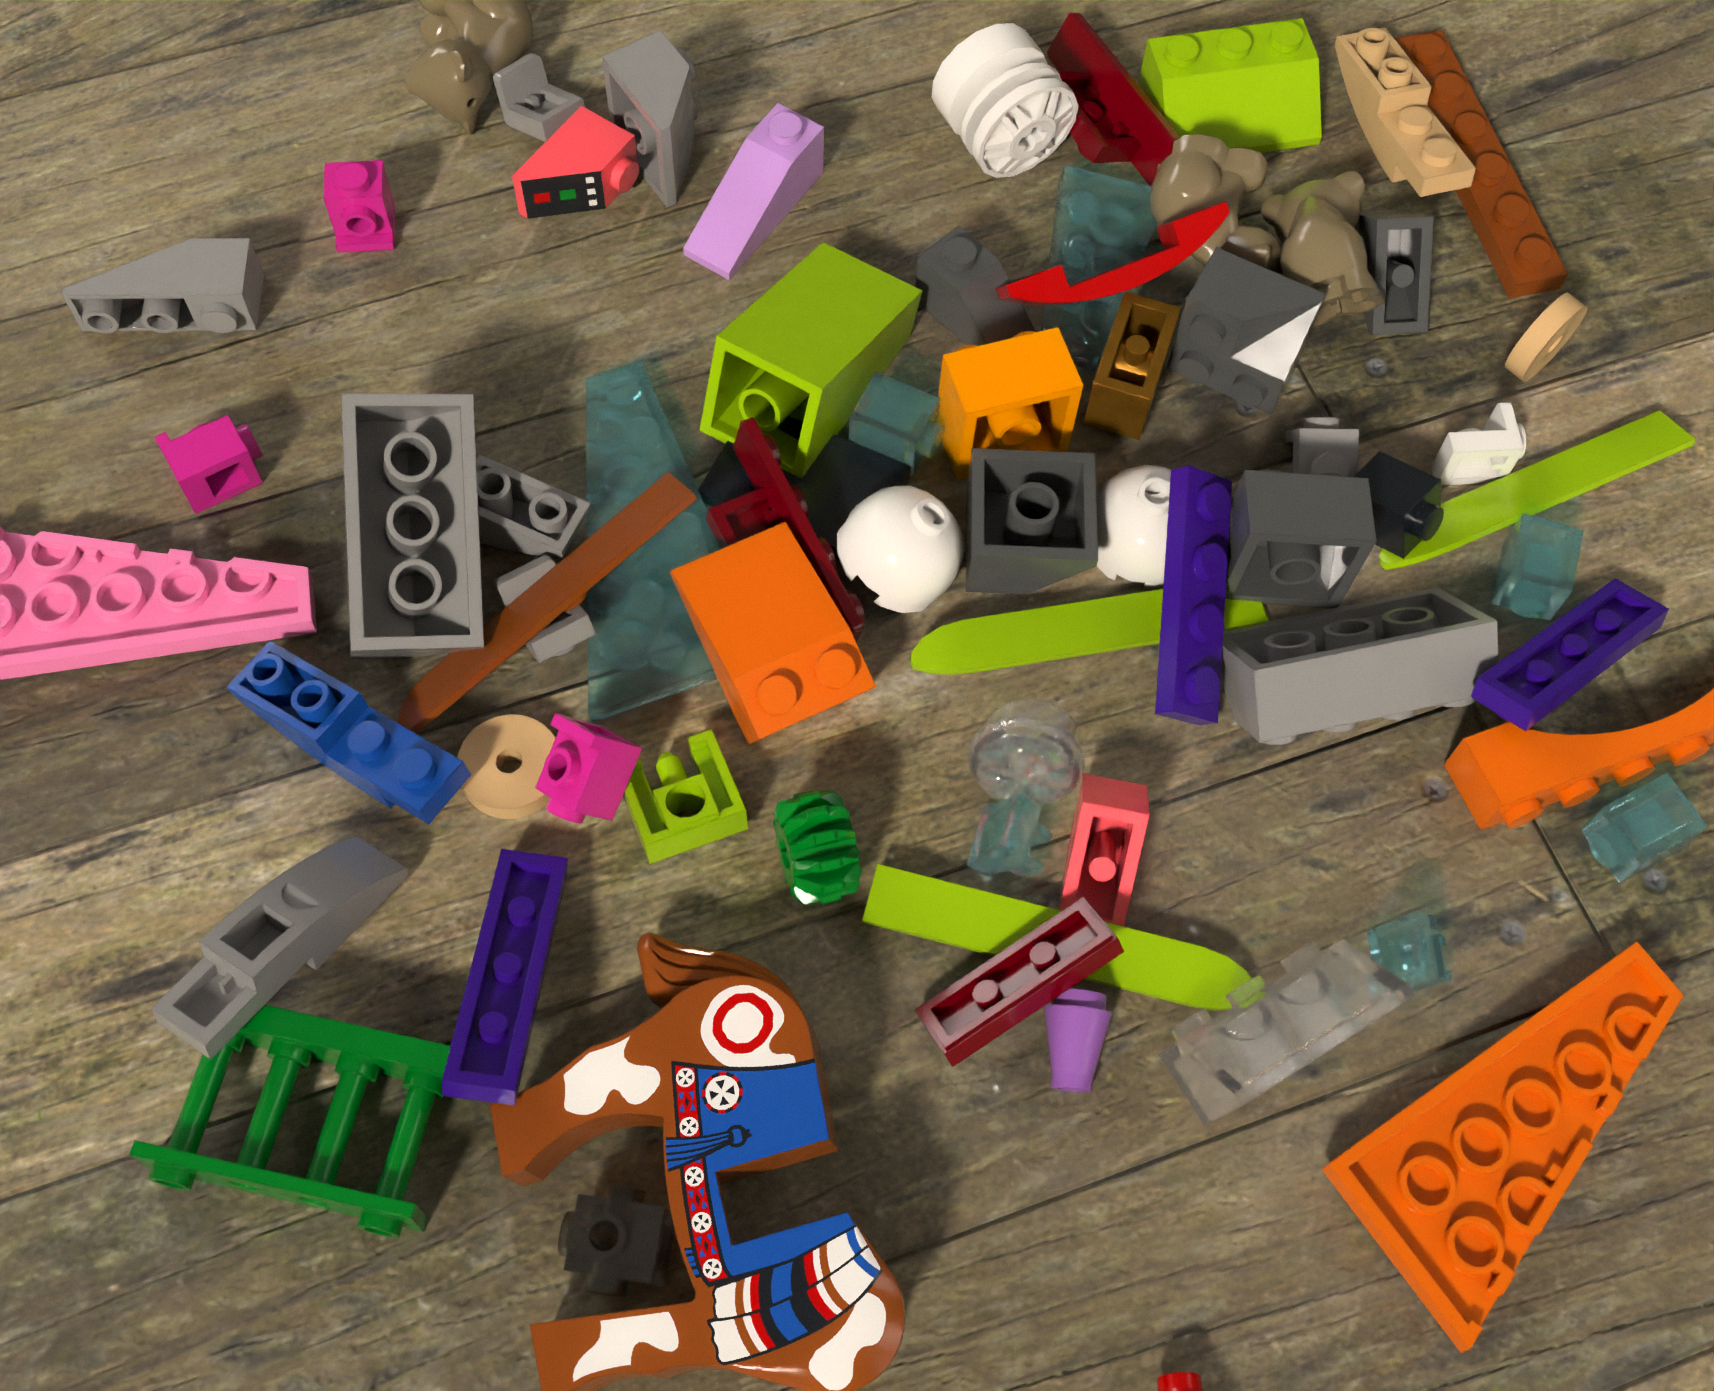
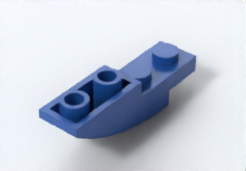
[226,641,472,825]

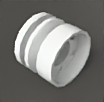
[931,23,1079,178]

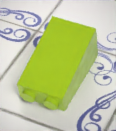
[699,242,923,478]

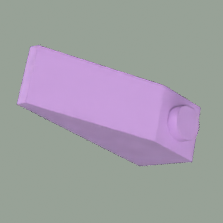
[683,103,824,281]

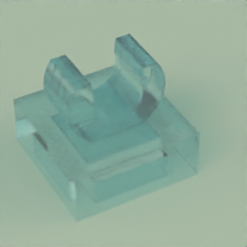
[967,795,1052,876]
[1367,911,1452,999]

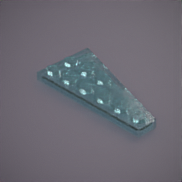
[586,360,721,723]

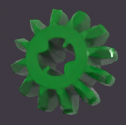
[773,790,862,905]

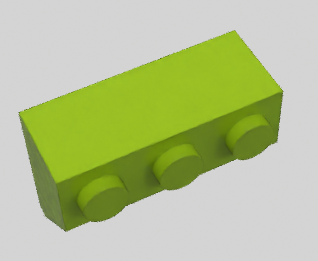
[1138,18,1322,153]

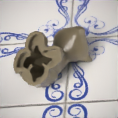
[405,0,533,135]
[1149,134,1282,275]
[1261,171,1385,327]

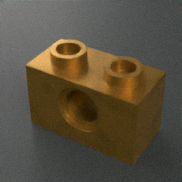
[1083,291,1182,440]

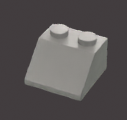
[602,30,698,208]

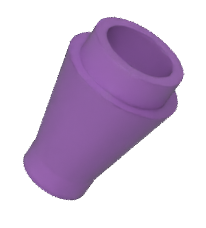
[1044,989,1112,1093]

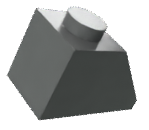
[1356,210,1434,335]
[915,226,1035,346]

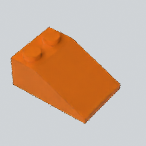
[670,522,876,745]

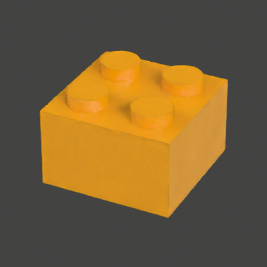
[935,327,1083,481]

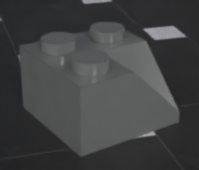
[1167,247,1326,415]
[965,448,1098,594]
[1225,469,1377,608]

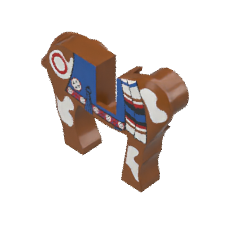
[490,932,906,1391]

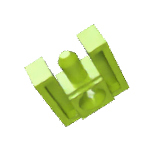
[623,729,749,864]

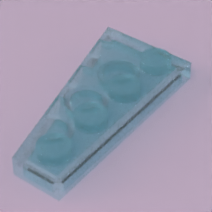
[1041,165,1156,370]

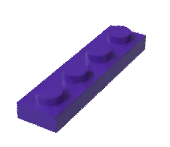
[1155,465,1232,725]
[1471,578,1669,731]
[442,849,568,1105]

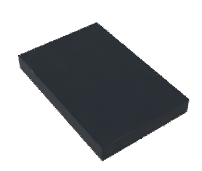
[698,416,912,560]

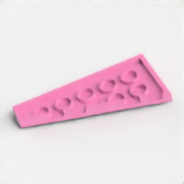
[0,526,317,680]

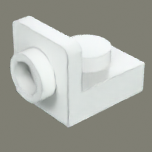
[1431,402,1526,486]

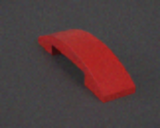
[996,201,1230,306]

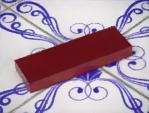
[915,897,1124,1067]

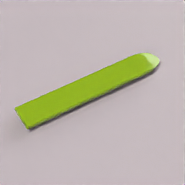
[1378,410,1696,570]
[909,589,1269,675]
[862,864,1257,1011]

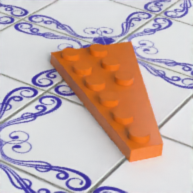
[1321,941,1684,1353]

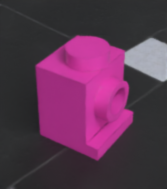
[323,160,395,253]
[154,415,263,514]
[535,713,642,824]

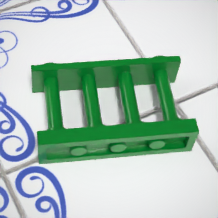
[129,1005,450,1238]

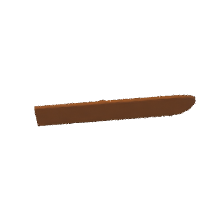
[397,472,697,734]

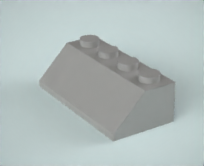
[341,393,484,659]
[1221,587,1499,745]

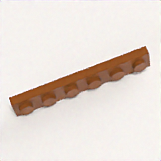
[1394,30,1568,299]

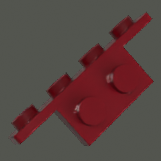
[1047,13,1181,187]
[705,417,865,643]

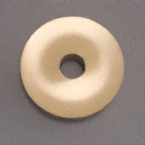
[1505,292,1588,382]
[457,714,555,819]

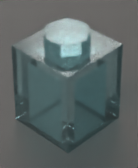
[849,372,945,476]
[1491,513,1584,621]
[1581,773,1708,884]

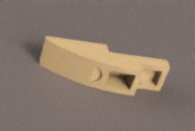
[1335,27,1476,197]

